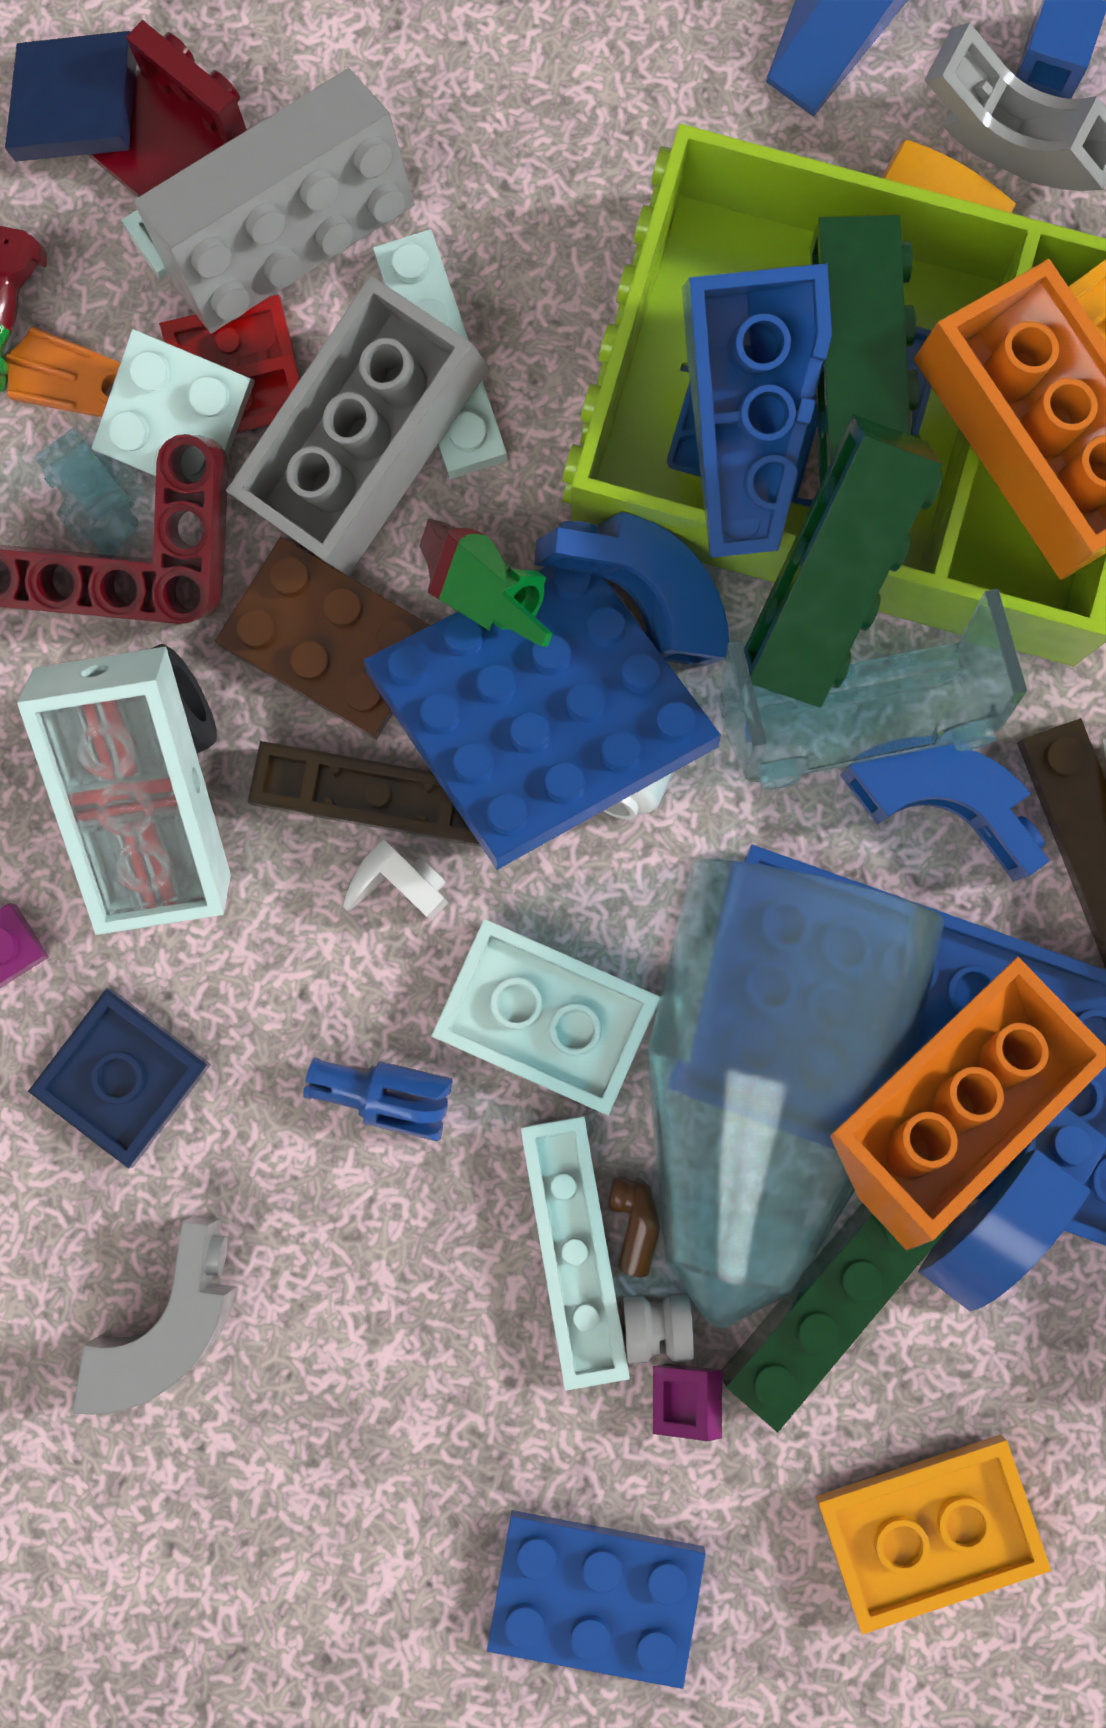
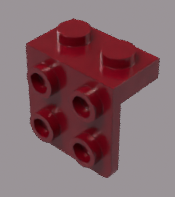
[87,19,247,197]

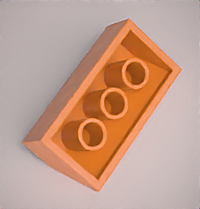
[913,259,1106,581]
[830,957,1106,1250]

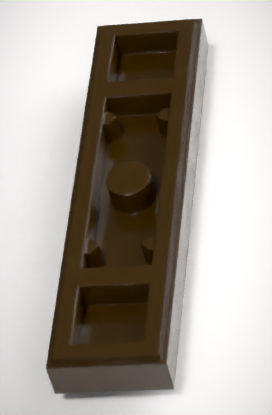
[1017,718,1106,968]
[248,741,481,847]

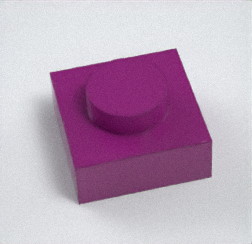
[0,903,49,988]
[653,1364,722,1441]

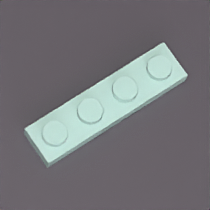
[373,229,508,480]
[521,1116,630,1391]

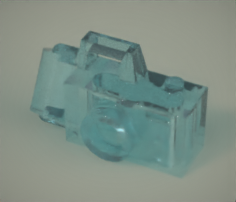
[34,427,139,555]

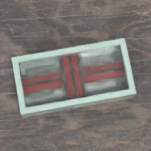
[17,646,231,935]

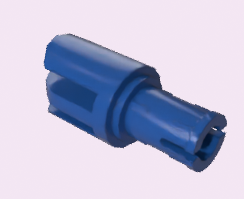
[303,1057,453,1142]

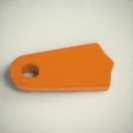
[5,326,121,417]

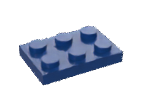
[487,1510,706,1689]

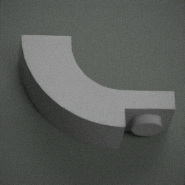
[924,23,1106,191]
[73,1215,237,1415]

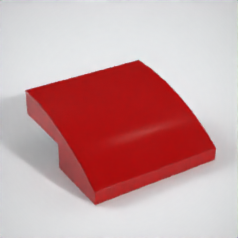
[159,294,301,434]

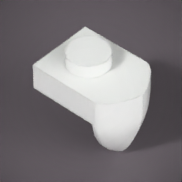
[343,839,448,921]

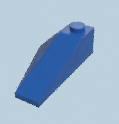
[766,0,908,117]
[682,263,832,558]

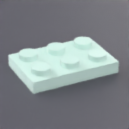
[431,919,660,1116]

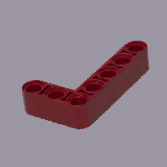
[0,434,229,624]

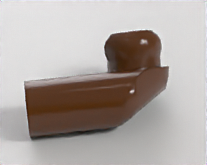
[608,1177,660,1277]

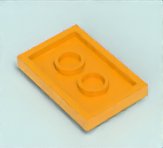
[815,1434,1052,1635]

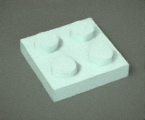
[91,329,255,483]

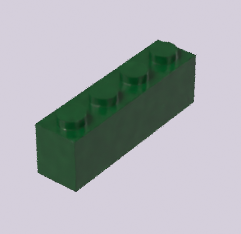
[810,215,921,484]
[741,414,943,708]
[722,1203,951,1433]

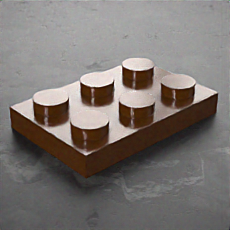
[215,536,430,740]

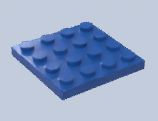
[364,567,721,870]

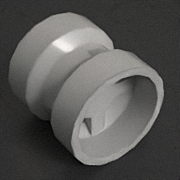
[623,1293,694,1364]

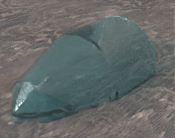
[646,859,945,1328]

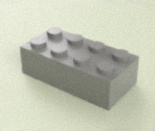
[133,68,415,334]
[226,275,490,576]

